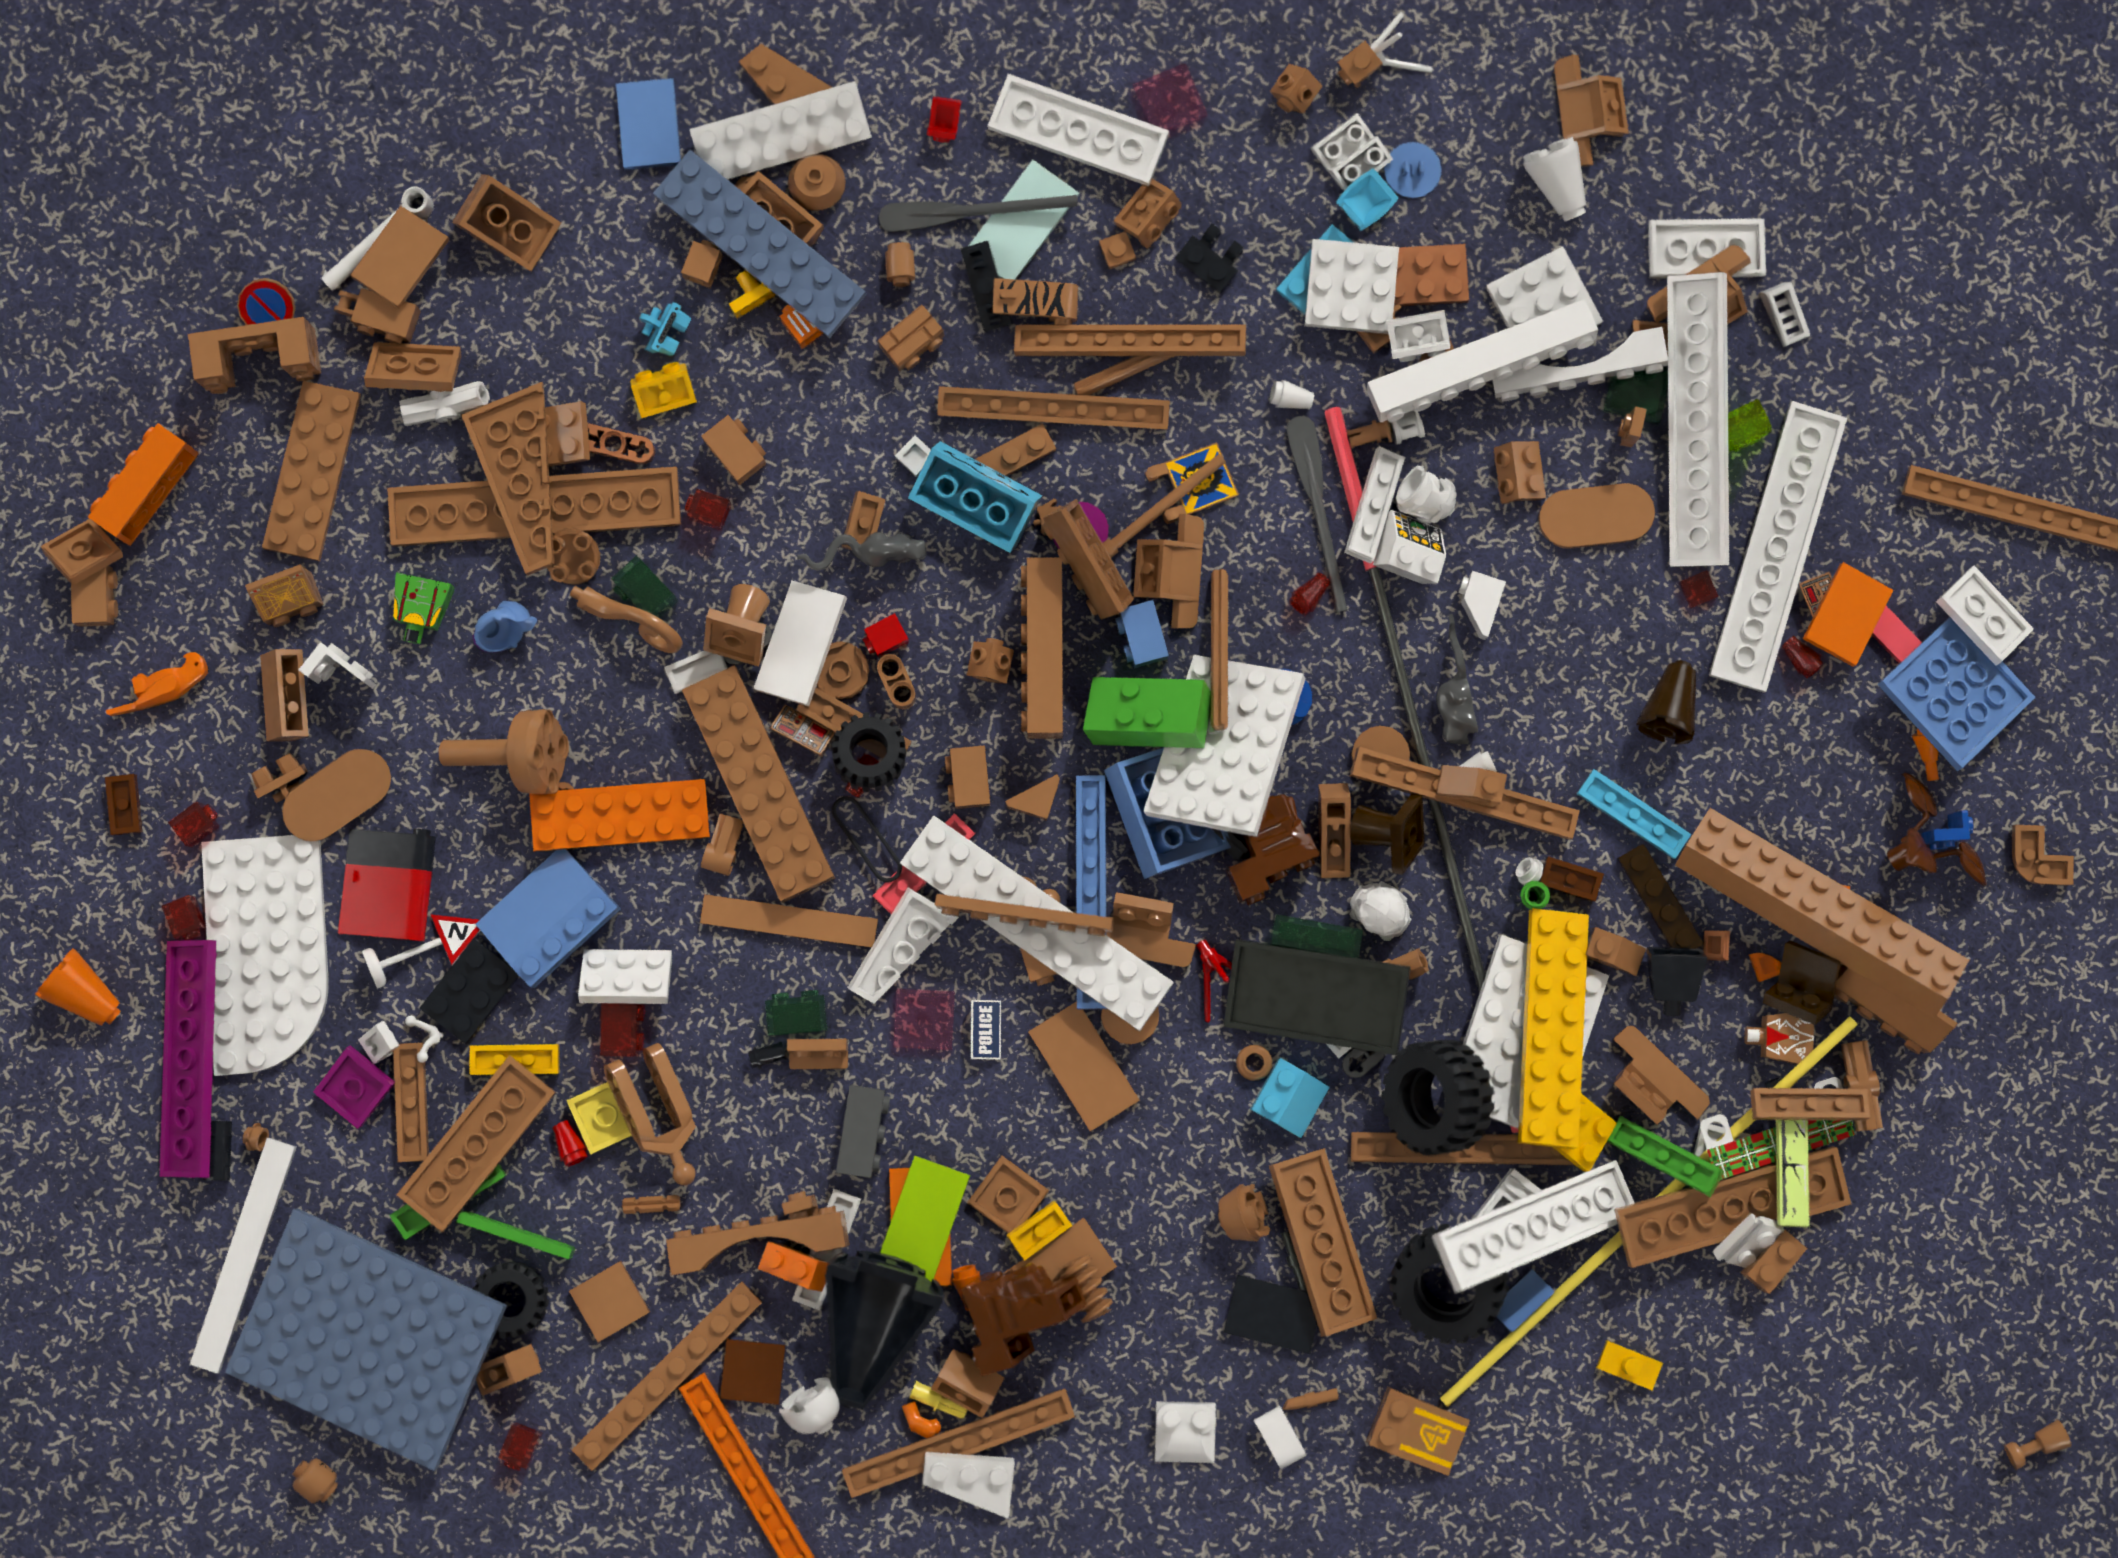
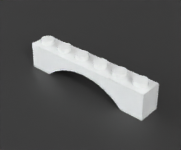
[1492,327,1668,401]

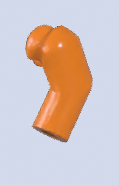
[902,1401,941,1438]

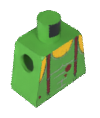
[393,573,455,644]

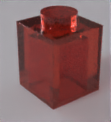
[685,489,732,531]
[168,801,220,848]
[162,895,206,941]
[498,1422,543,1471]

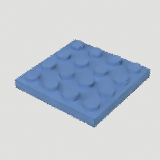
[1877,617,2036,771]

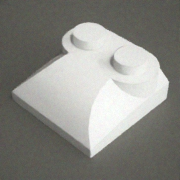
[1155,1401,1216,1463]

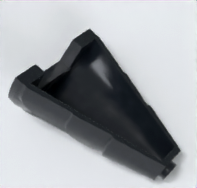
[825,1251,944,1410]

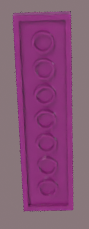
[159,940,216,1178]

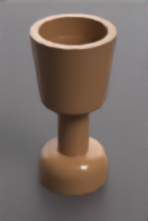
[2004,1419,2072,1470]

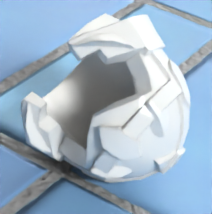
[1396,465,1457,523]
[1349,881,1412,941]

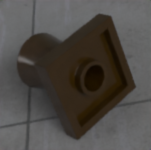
[1350,793,1425,875]

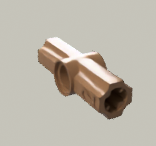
[1841,1040,1883,1131]

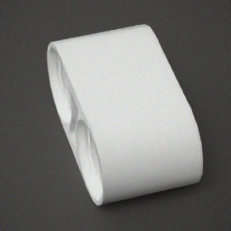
[1254,1406,1307,1470]

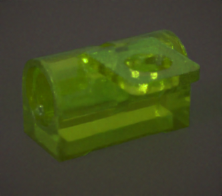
[1728,399,1772,453]

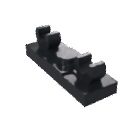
[960,240,1013,332]

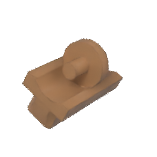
[251,753,307,803]

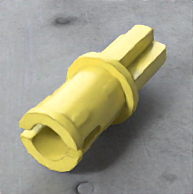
[909,1381,967,1419]

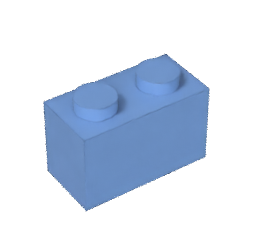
[1115,600,1169,668]

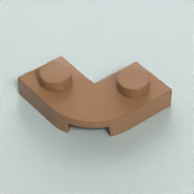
[2012,825,2074,886]

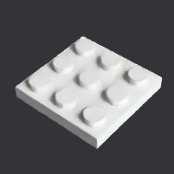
[1304,239,1399,334]
[1486,246,1603,328]

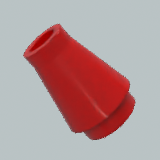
[552,1121,588,1167]

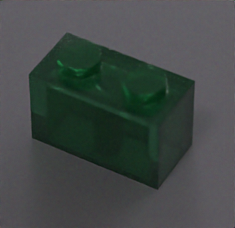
[611,555,679,618]
[765,990,829,1036]

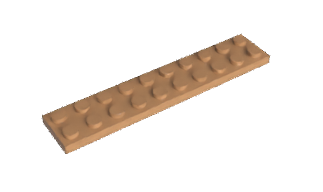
[387,467,682,547]

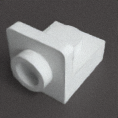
[358,1021,399,1064]

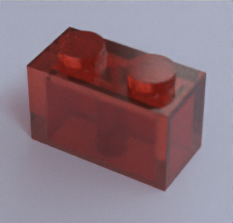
[600,1003,645,1057]

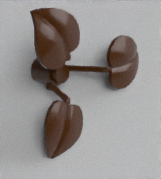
[1887,773,1987,887]

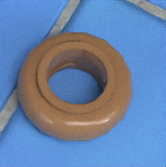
[1236,1045,1272,1081]

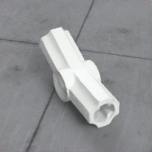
[400,381,490,426]

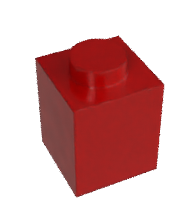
[862,613,909,658]

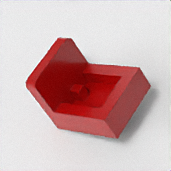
[927,96,962,143]

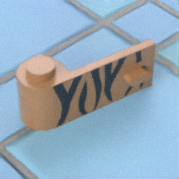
[992,278,1078,325]

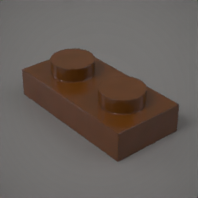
[105,774,143,836]
[1539,856,1604,902]

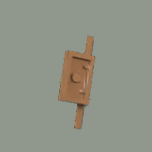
[1554,55,1629,167]
[1647,245,1751,325]
[1133,514,1204,628]
[1107,892,1196,967]
[1613,1026,1710,1125]

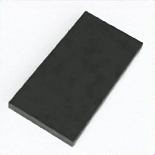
[1224,939,1411,1055]

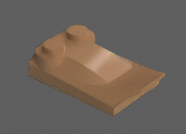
[735,171,824,247]

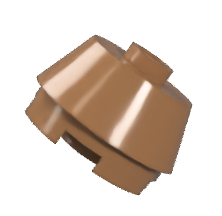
[788,154,845,211]
[1218,1184,1270,1242]

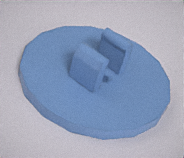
[1384,142,1441,199]

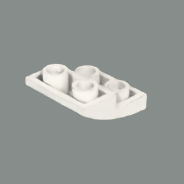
[1310,113,1393,191]

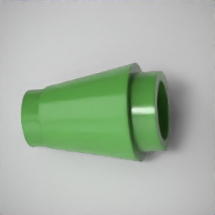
[1521,881,1550,910]

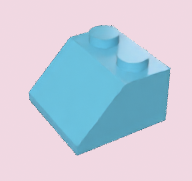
[1250,1058,1329,1138]

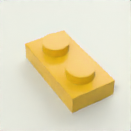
[1006,1201,1072,1260]

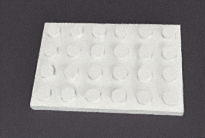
[1144,655,1306,837]
[1444,935,1609,1129]

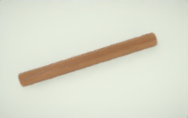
[1211,569,1228,731]

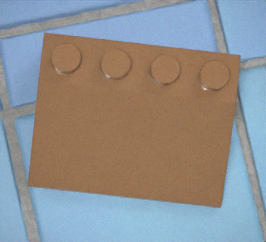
[1043,498,1134,620]

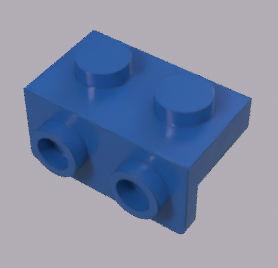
[1920,810,1973,850]

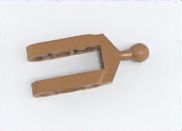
[604,1043,696,1186]

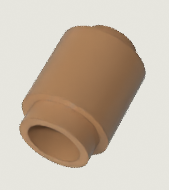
[885,242,916,287]

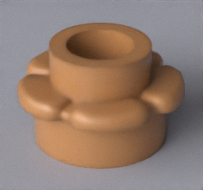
[243,1123,269,1151]

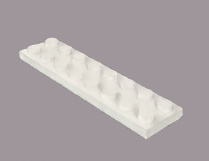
[1432,1160,1634,1293]

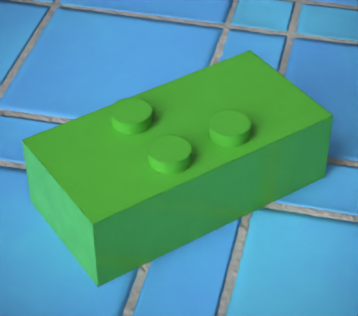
[1083,677,1211,748]

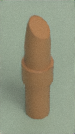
[1283,1388,1339,1410]

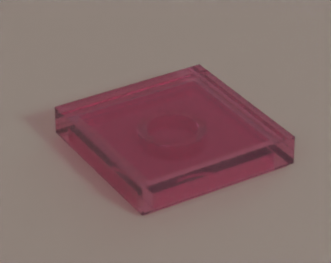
[1133,63,1208,132]
[893,989,955,1050]

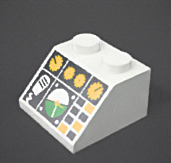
[1373,510,1446,584]

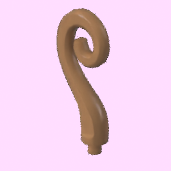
[570,586,683,653]

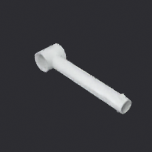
[321,187,434,291]

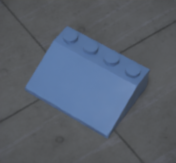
[1104,747,1231,879]
[476,849,621,988]

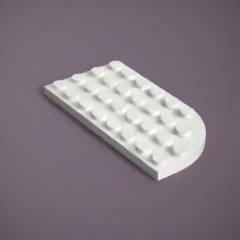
[201,835,329,1076]

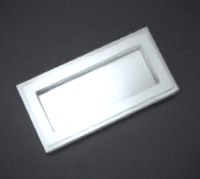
[664,651,728,695]

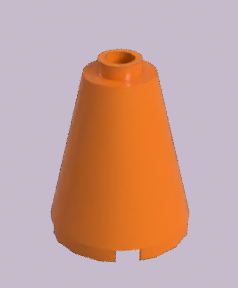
[35,948,121,1026]

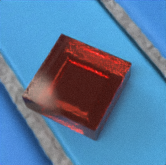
[1679,570,1718,609]

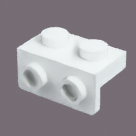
[1387,310,1450,362]

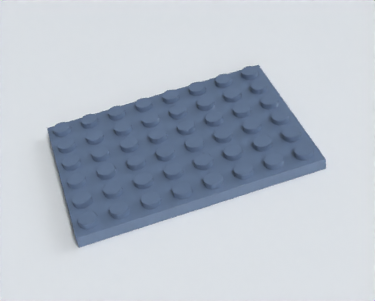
[225,1208,507,1471]

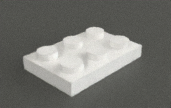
[1936,566,2034,665]
[578,949,672,1004]

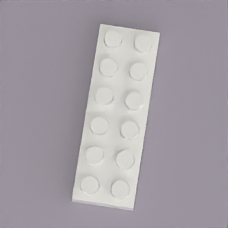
[988,74,1169,186]
[689,81,871,179]

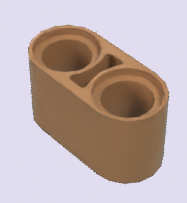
[877,654,916,710]

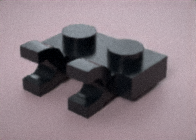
[1175,223,1244,294]

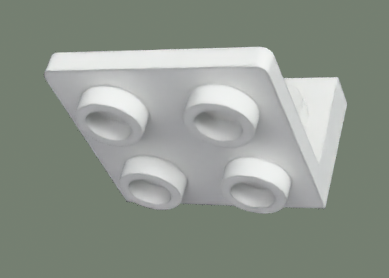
[299,642,376,689]

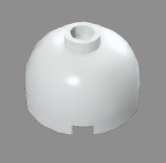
[779,1377,840,1434]

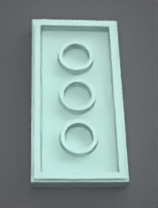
[969,160,1079,280]

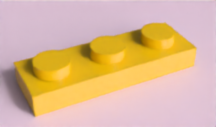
[470,1044,559,1075]

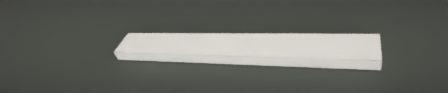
[190,1138,297,1373]

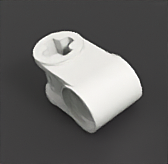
[1390,410,1425,445]

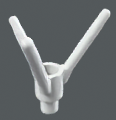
[1370,12,1433,72]

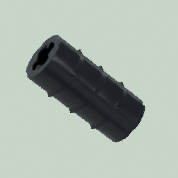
[203,1121,232,1181]

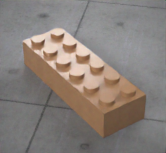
[1021,558,1063,739]

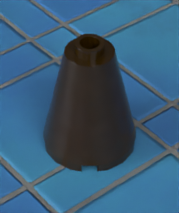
[1636,660,1696,745]

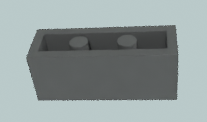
[836,1085,890,1178]

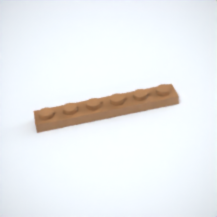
[935,894,1114,937]

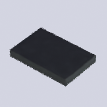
[1223,1274,1317,1354]

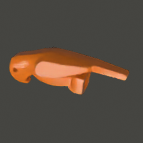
[106,652,208,716]

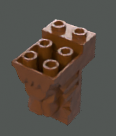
[1226,794,1320,906]
[962,1262,1087,1376]

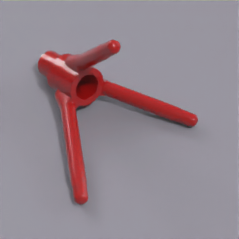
[1196,940,1232,1022]

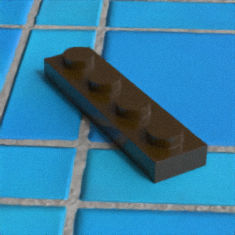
[1617,843,1704,949]

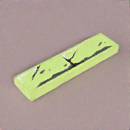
[1776,1120,1809,1227]

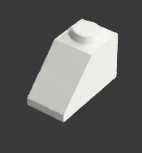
[1458,571,1506,640]

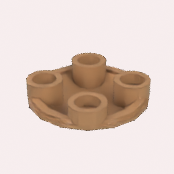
[547,528,600,585]

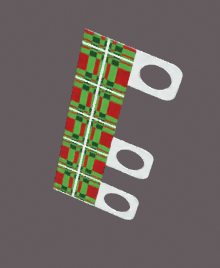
[1700,1077,1855,1180]

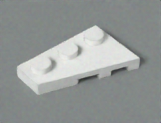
[922,1452,1015,1519]

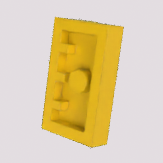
[630,362,697,419]

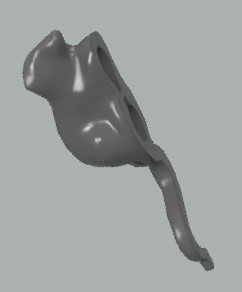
[797,532,927,571]
[1436,614,1478,745]

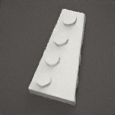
[847,887,959,1003]

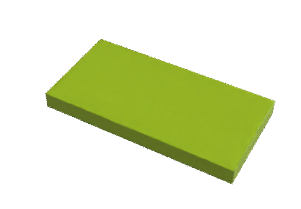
[880,1156,971,1281]

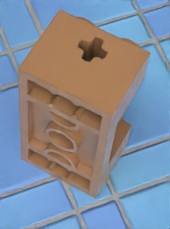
[188,317,321,394]

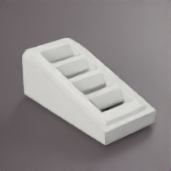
[1760,282,1811,347]

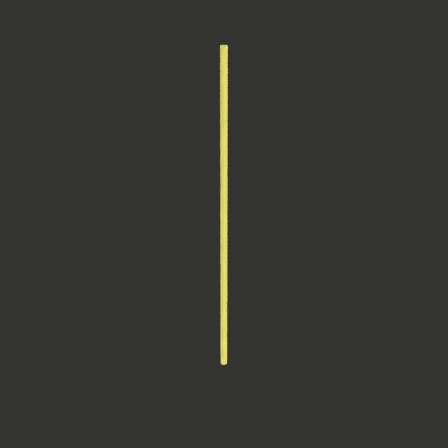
[1440,1016,1858,1407]

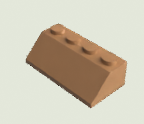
[1834,964,1958,1054]

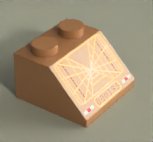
[245,565,324,627]

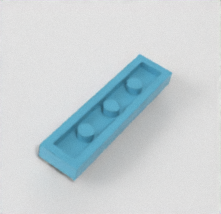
[1577,769,1691,859]

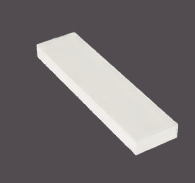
[1344,446,1405,563]
[792,1189,861,1310]

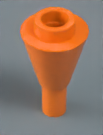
[1911,728,1939,781]

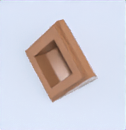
[1703,931,1730,961]

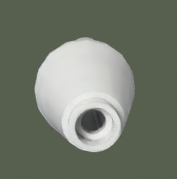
[1523,137,1586,221]

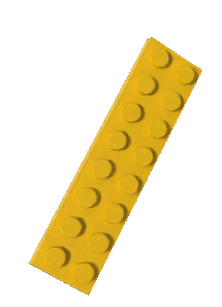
[1518,908,1589,1149]

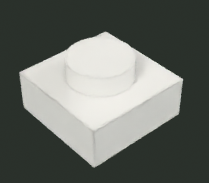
[895,435,931,477]

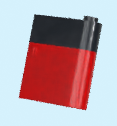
[338,829,436,942]

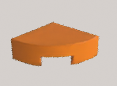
[1749,953,1782,982]

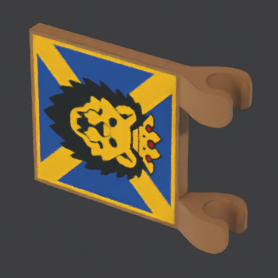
[1145,442,1239,524]

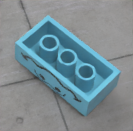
[908,441,1042,553]

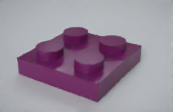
[313,1045,396,1129]

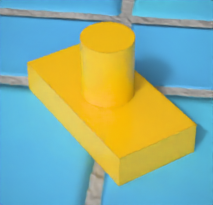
[729,270,775,319]
[1596,1340,1663,1391]

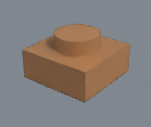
[1099,231,1136,269]

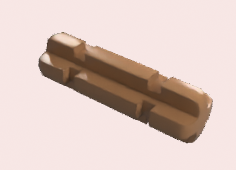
[622,1195,681,1214]

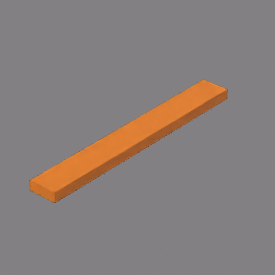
[678,1372,815,1558]

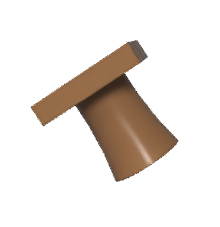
[703,584,770,667]

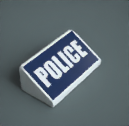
[971,1000,1001,1059]

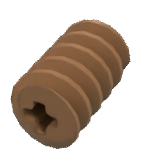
[1059,1255,1113,1323]

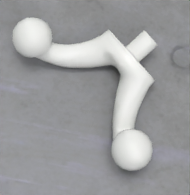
[405,1015,444,1063]

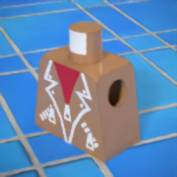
[1744,1013,1814,1065]

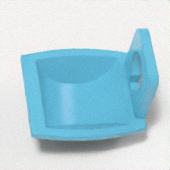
[1336,168,1399,230]

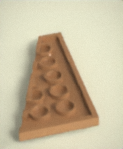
[462,382,554,576]

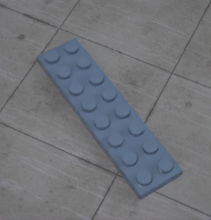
[653,150,867,338]

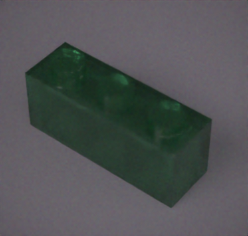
[1269,914,1363,958]

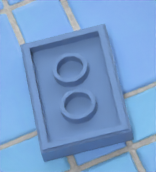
[616,78,681,170]

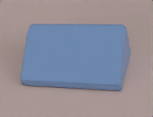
[1497,1269,1554,1332]

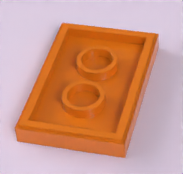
[1803,562,1893,667]

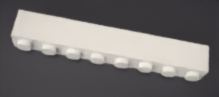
[1367,299,1598,423]

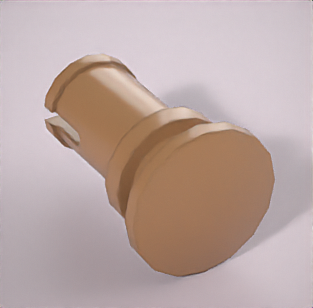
[1347,420,1393,448]

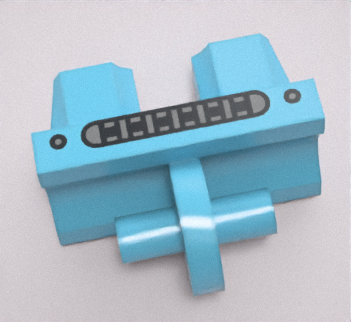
[639,302,691,356]

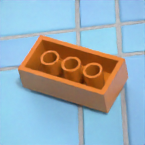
[88,423,199,546]

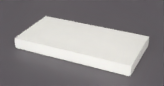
[1648,219,1766,278]
[753,581,847,706]

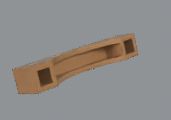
[666,1206,850,1275]

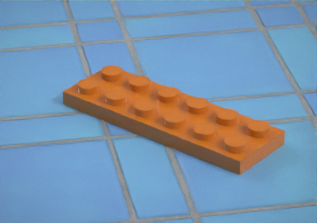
[529,779,710,852]

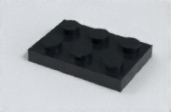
[419,938,519,1044]

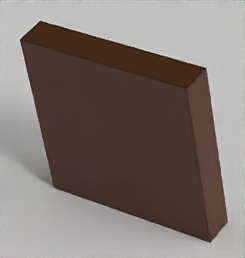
[720,1339,786,1405]

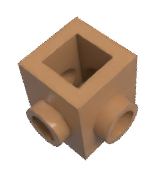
[1270,64,1322,114]
[967,638,1014,684]

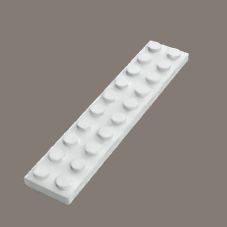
[1667,272,1729,567]
[1708,401,1847,693]
[900,816,1174,1031]

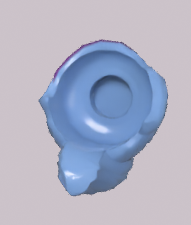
[473,601,537,653]

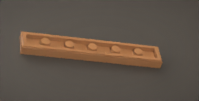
[700,894,878,948]

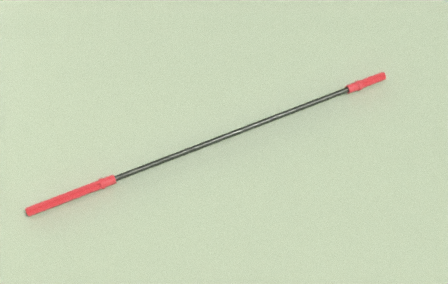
[1324,407,1518,1133]

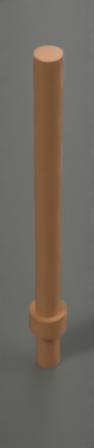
[1102,454,1226,558]

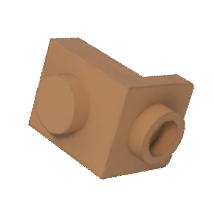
[1338,41,1383,89]
[781,1191,819,1216]

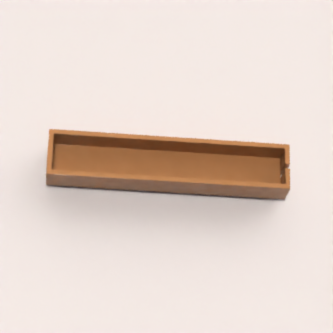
[1675,808,1969,1018]

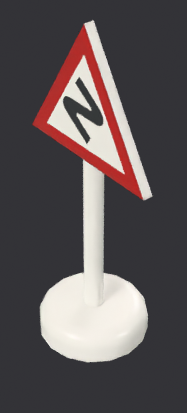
[362,914,481,989]

